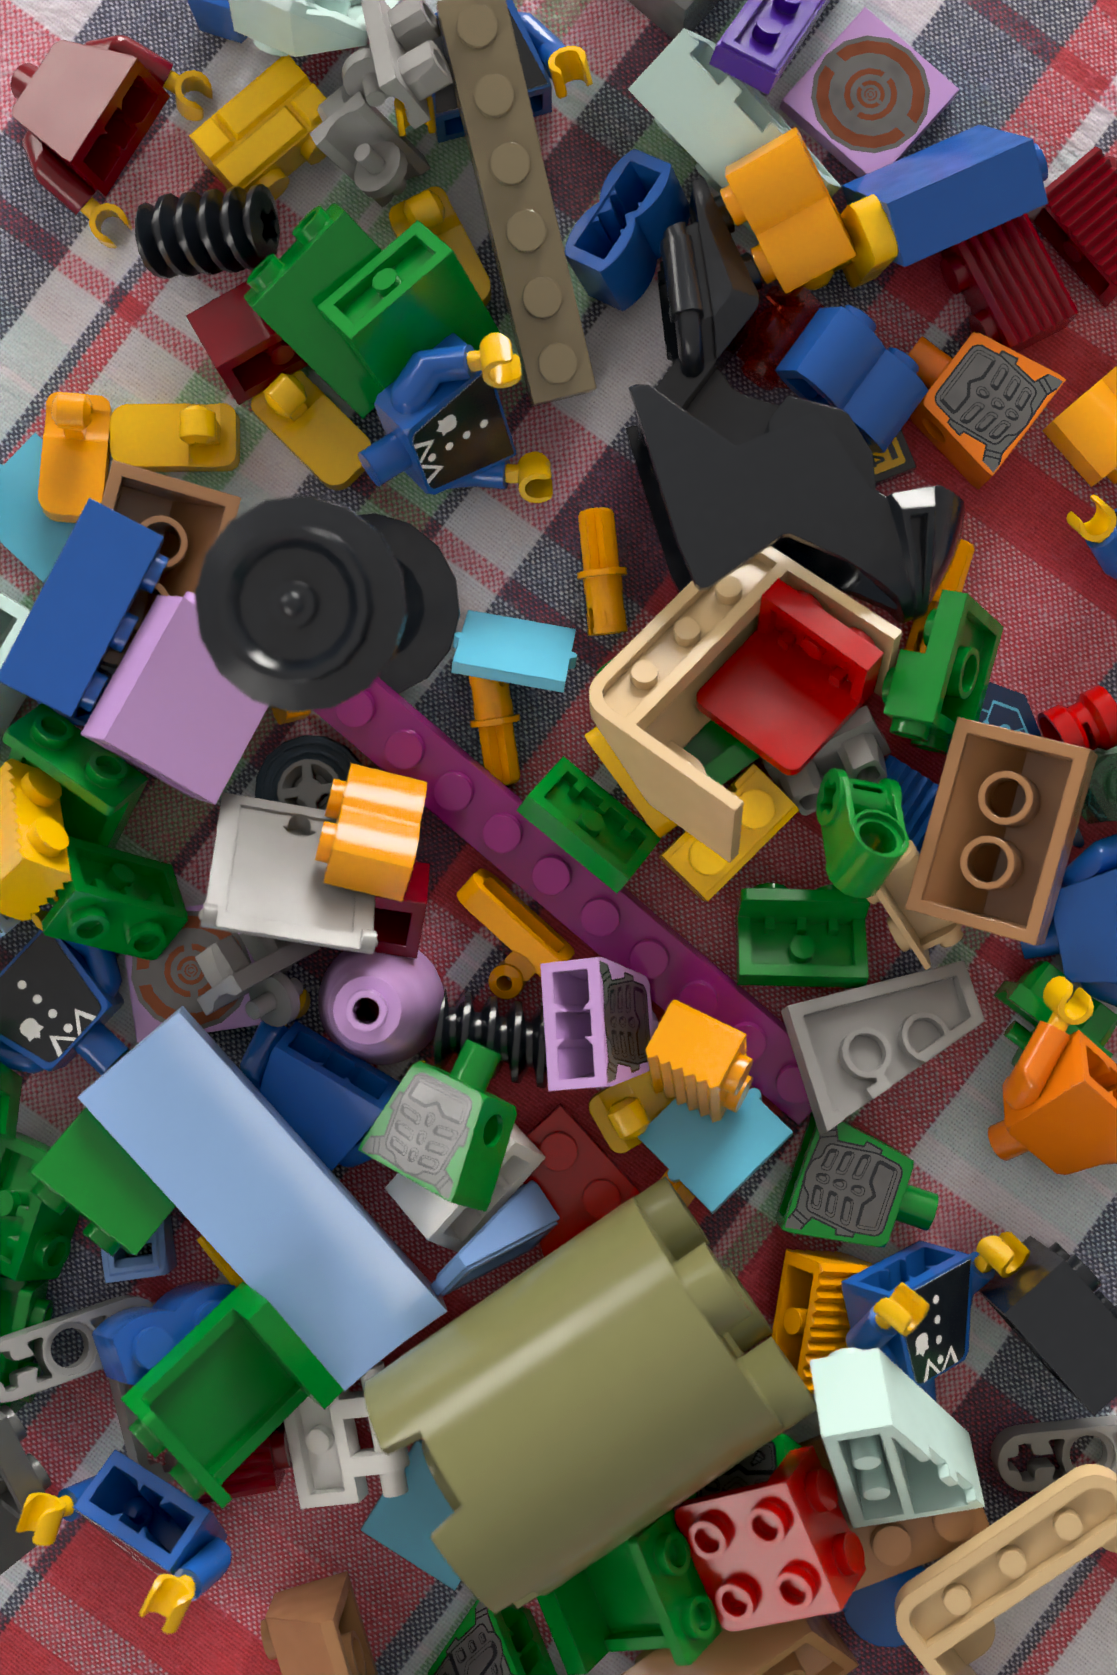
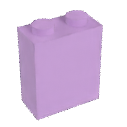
[80,591,269,804]

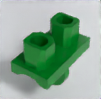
[993,961,1117,1067]

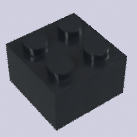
[979,1236,1117,1416]

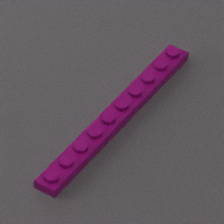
[313,677,812,1125]

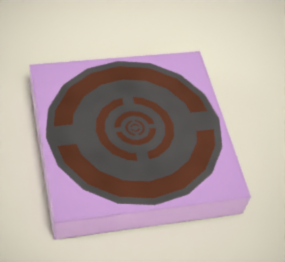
[779,7,959,178]
[125,904,261,1042]

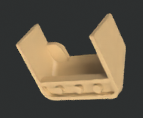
[589,546,902,863]
[894,1464,1117,1675]

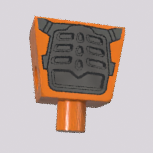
[908,332,1066,490]

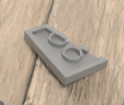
[781,960,985,1135]

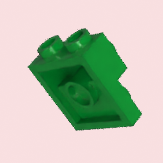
[882,589,1004,754]

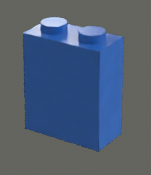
[842,124,1048,267]

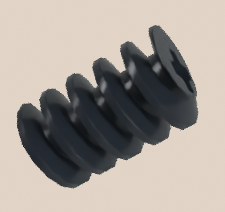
[135,184,280,279]
[433,989,548,1088]

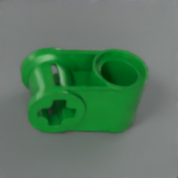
[816,768,909,898]

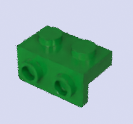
[735,883,870,988]

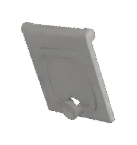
[199,792,378,955]

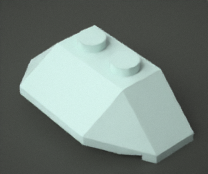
[228,0,403,57]

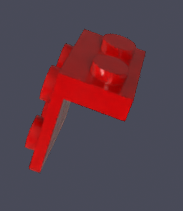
[696,578,884,776]
[675,1445,867,1632]

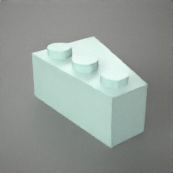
[628,28,841,238]
[810,1348,985,1529]

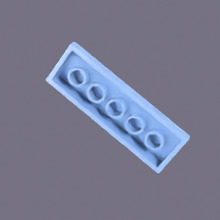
[78,1005,448,1392]

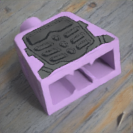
[540,957,659,1091]

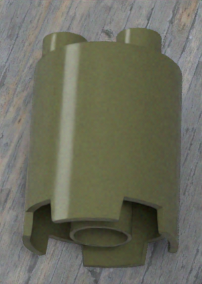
[364,1176,817,1614]

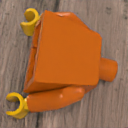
[988,976,1117,1175]

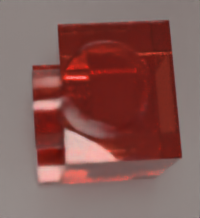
[736,286,824,391]

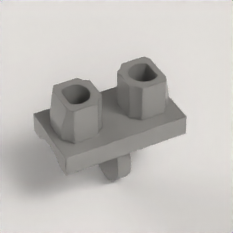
[342,0,453,129]
[310,86,430,208]
[761,705,891,816]
[195,933,321,1027]

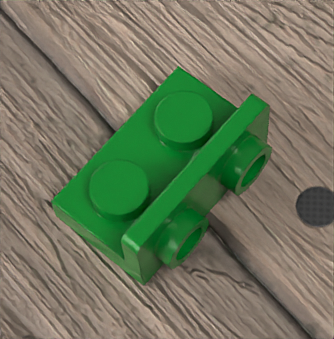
[516,756,662,893]
[41,836,189,960]
[0,1132,79,1281]

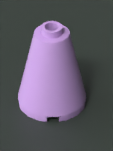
[318,950,444,1065]

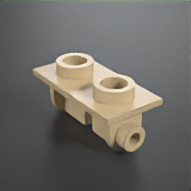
[867,840,963,970]

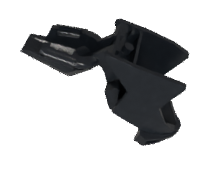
[626,177,965,624]

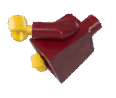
[11,34,213,248]

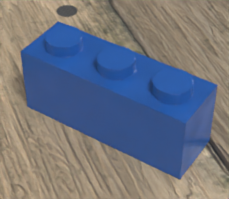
[0,498,169,719]

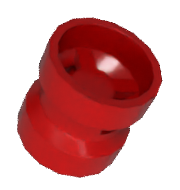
[1038,685,1117,751]

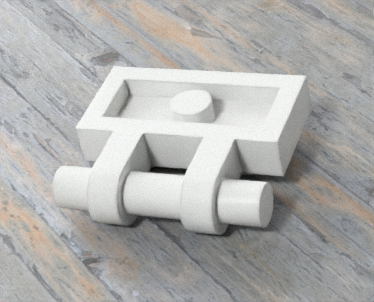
[284,1361,410,1509]

